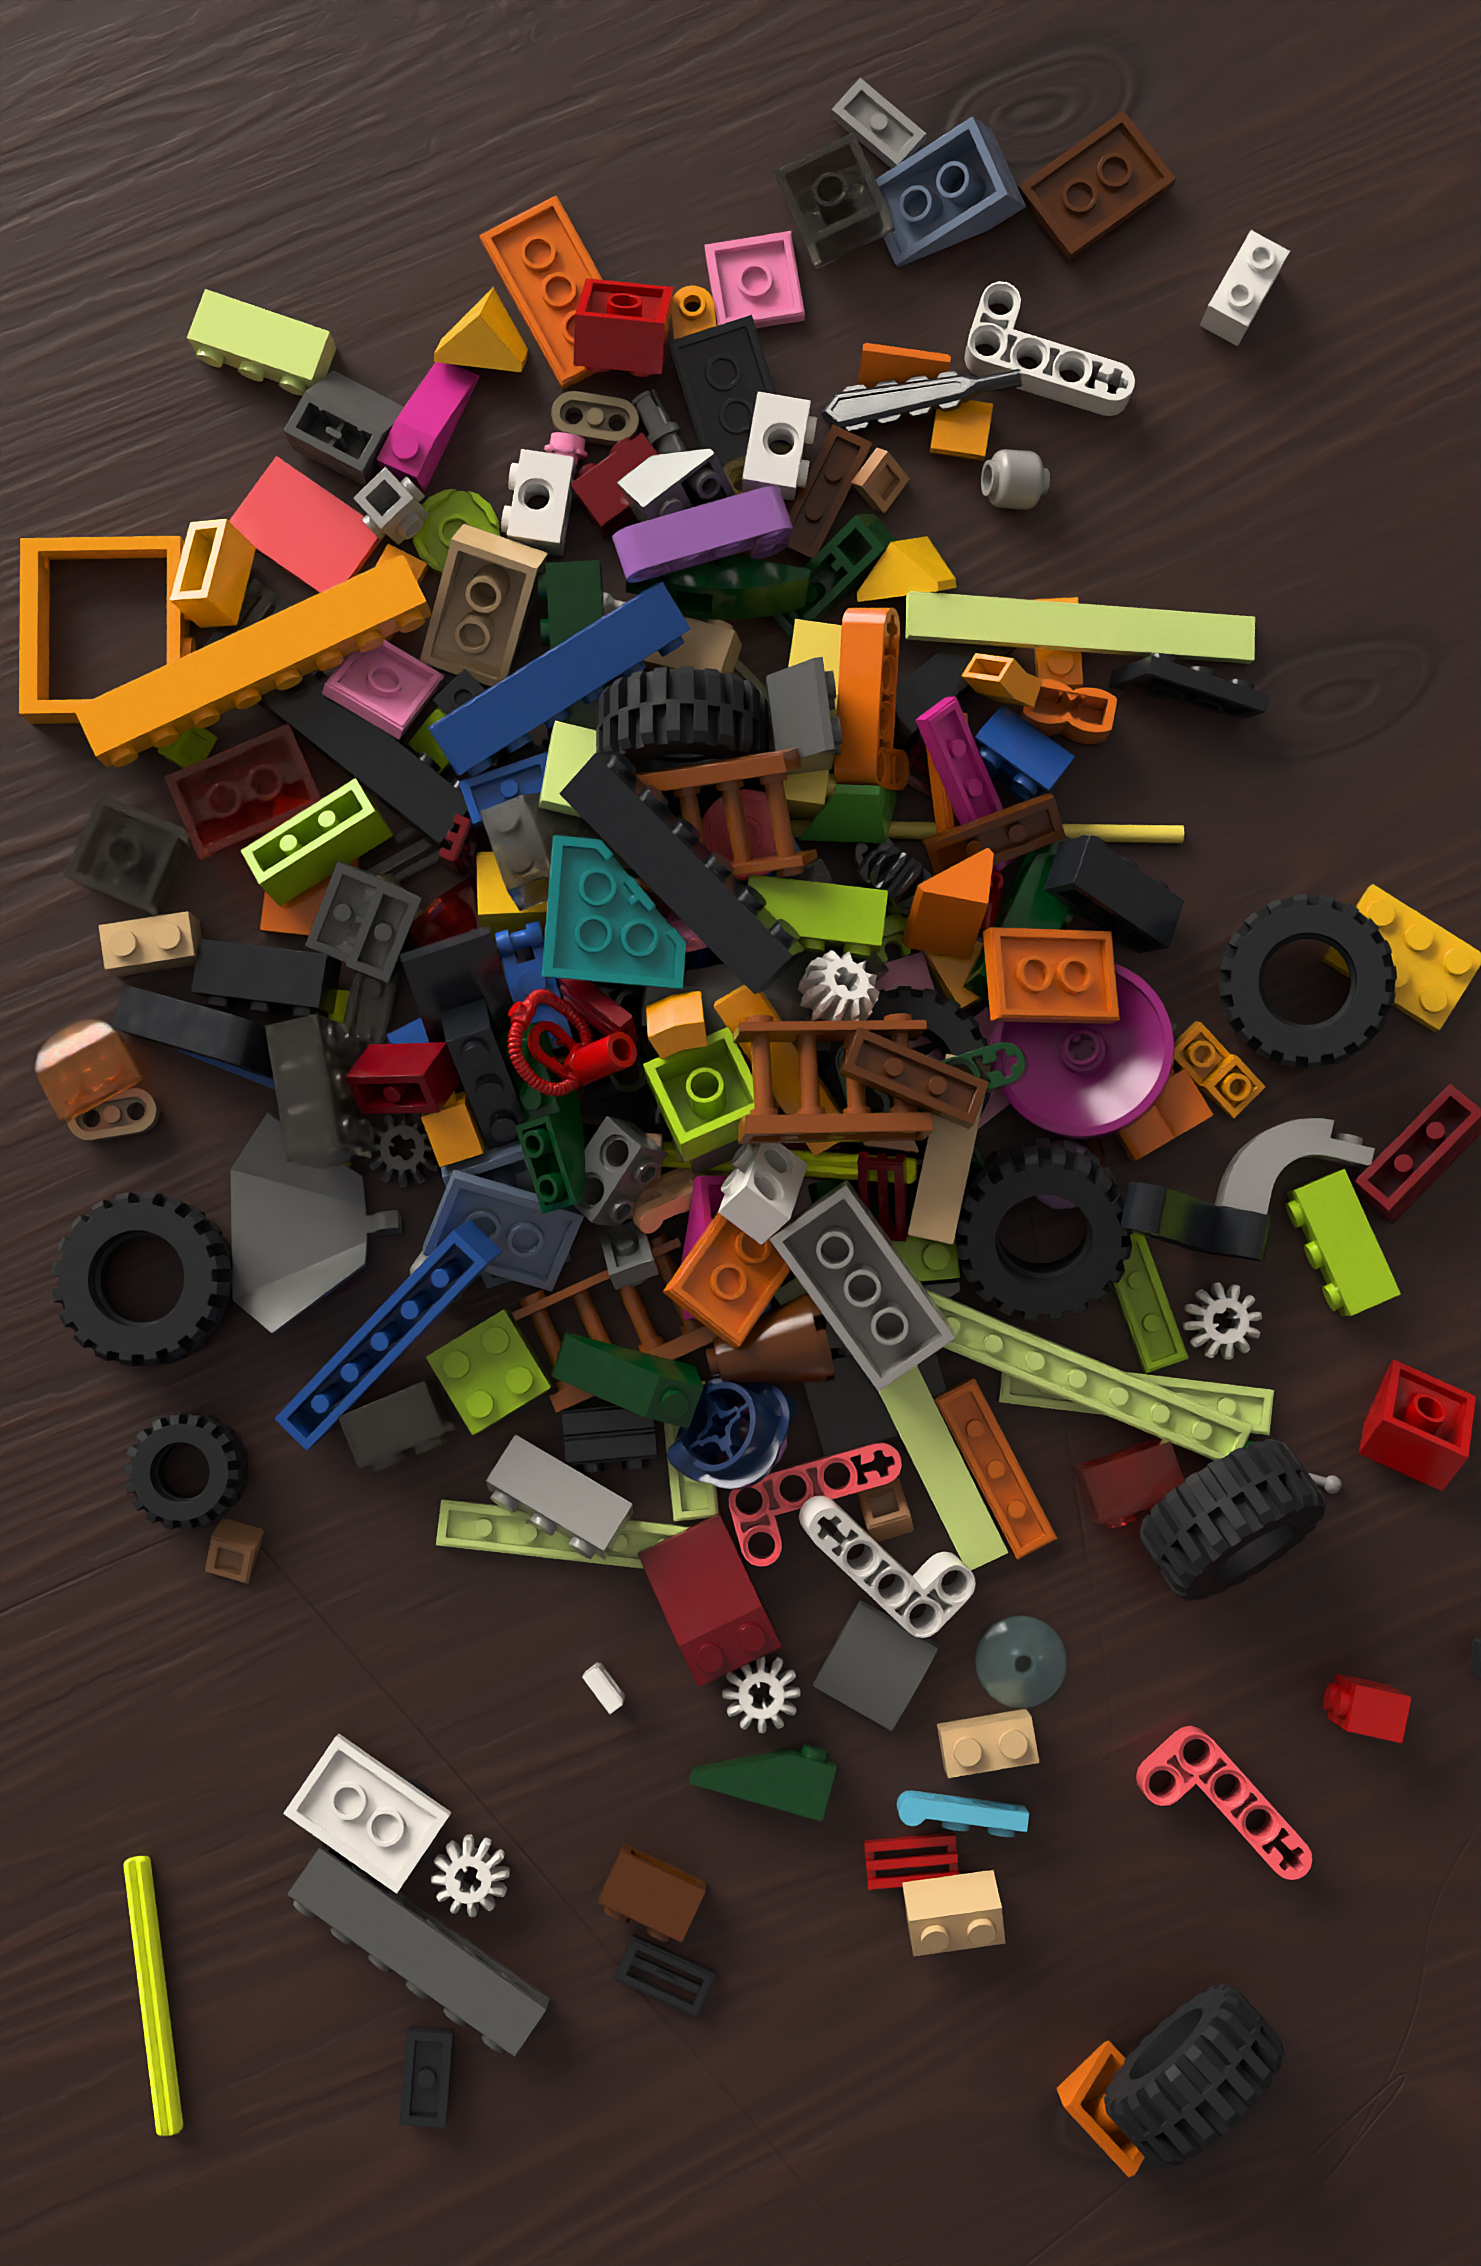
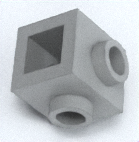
[353,467,430,545]

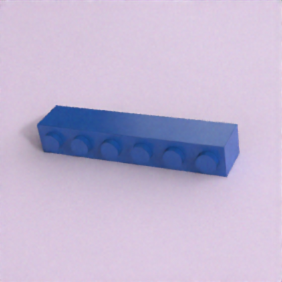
[427,582,691,778]
[275,1219,503,1451]

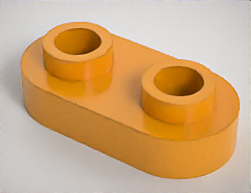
[671,286,717,340]

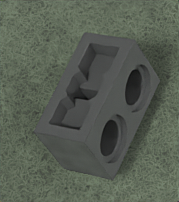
[574,1116,668,1228]

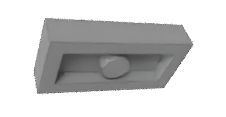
[831,78,926,169]

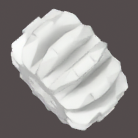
[798,950,880,1021]
[1183,1283,1262,1360]
[722,1655,800,1733]
[431,1835,510,1917]

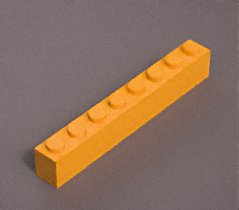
[73,554,432,768]

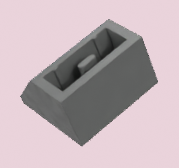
[284,370,404,486]
[617,449,736,523]
[766,657,842,775]

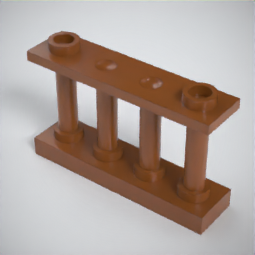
[634,747,818,878]
[733,1013,934,1144]
[512,1234,718,1413]

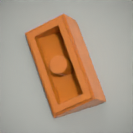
[858,343,951,388]

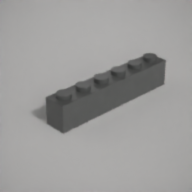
[287,1843,550,2057]

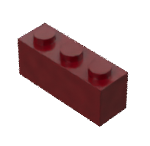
[1355,1084,1481,1225]

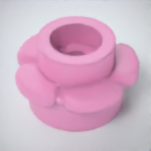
[545,432,588,467]

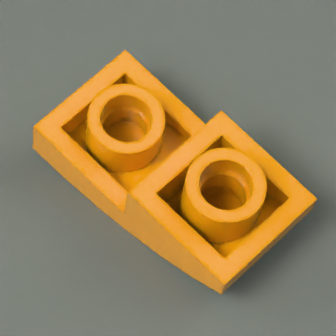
[1174,1021,1265,1118]

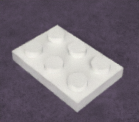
[283,1734,452,1894]

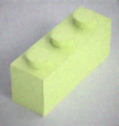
[187,289,336,396]

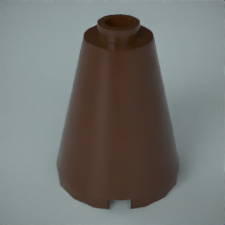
[706,1293,835,1383]

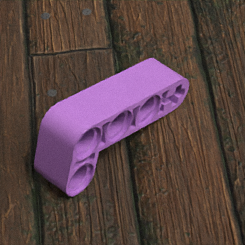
[612,485,794,583]

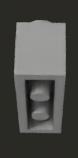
[486,1434,633,1560]

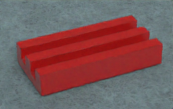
[864,1832,959,1890]

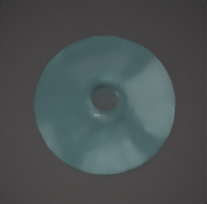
[975,1615,1067,1708]

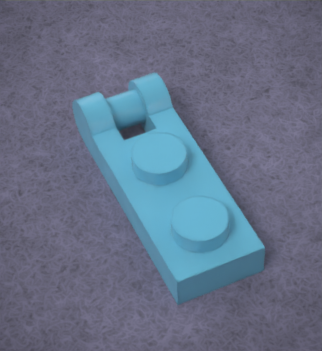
[896,1790,1029,1837]

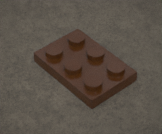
[1018,110,1176,261]

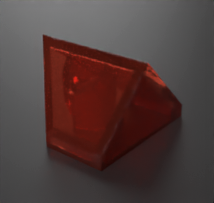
[408,875,481,947]

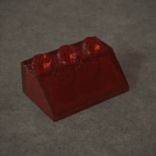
[164,723,323,860]

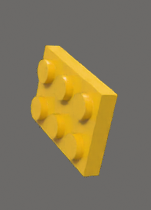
[1322,884,1481,1032]

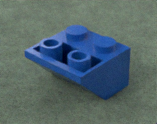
[974,705,1075,803]

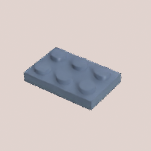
[423,1169,584,1291]

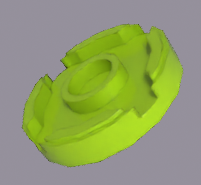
[413,489,500,575]

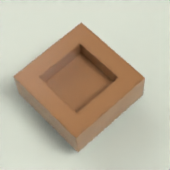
[851,448,910,513]

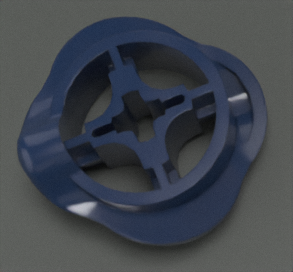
[667,1377,797,1490]

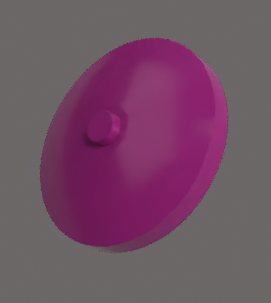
[991,963,1175,1139]

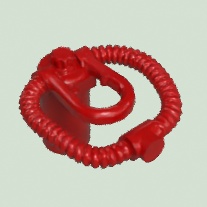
[507,989,637,1097]

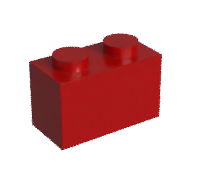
[1323,1673,1412,1743]

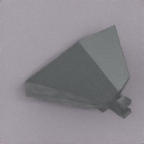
[230,1113,403,1335]

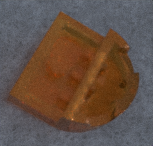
[36,1019,144,1123]

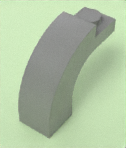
[1215,1118,1375,1214]

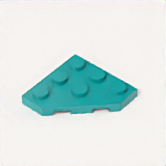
[541,835,686,990]

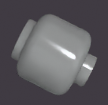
[981,449,1050,510]

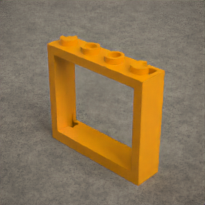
[19,536,197,724]

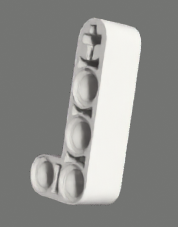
[964,281,1135,416]
[799,1495,976,1638]

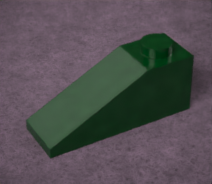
[772,514,897,639]
[552,1332,704,1429]
[689,1744,837,1821]

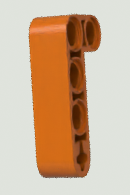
[834,608,909,791]

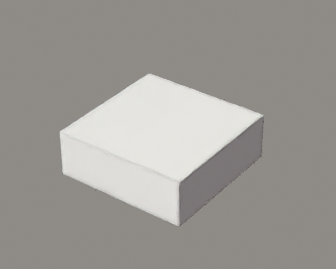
[582,1662,625,1714]

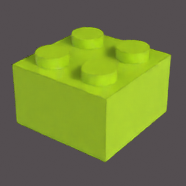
[643,1027,754,1162]
[426,1309,555,1436]

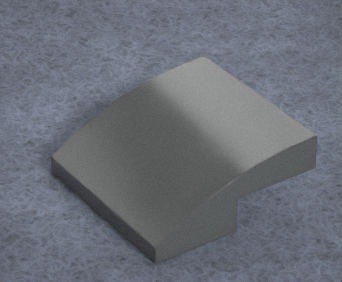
[305,860,422,983]
[812,1600,939,1731]

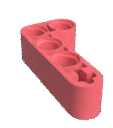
[729,1441,902,1567]
[1136,1726,1312,1880]

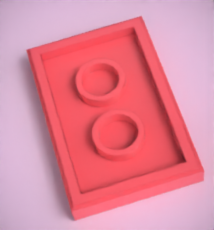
[229,456,385,594]

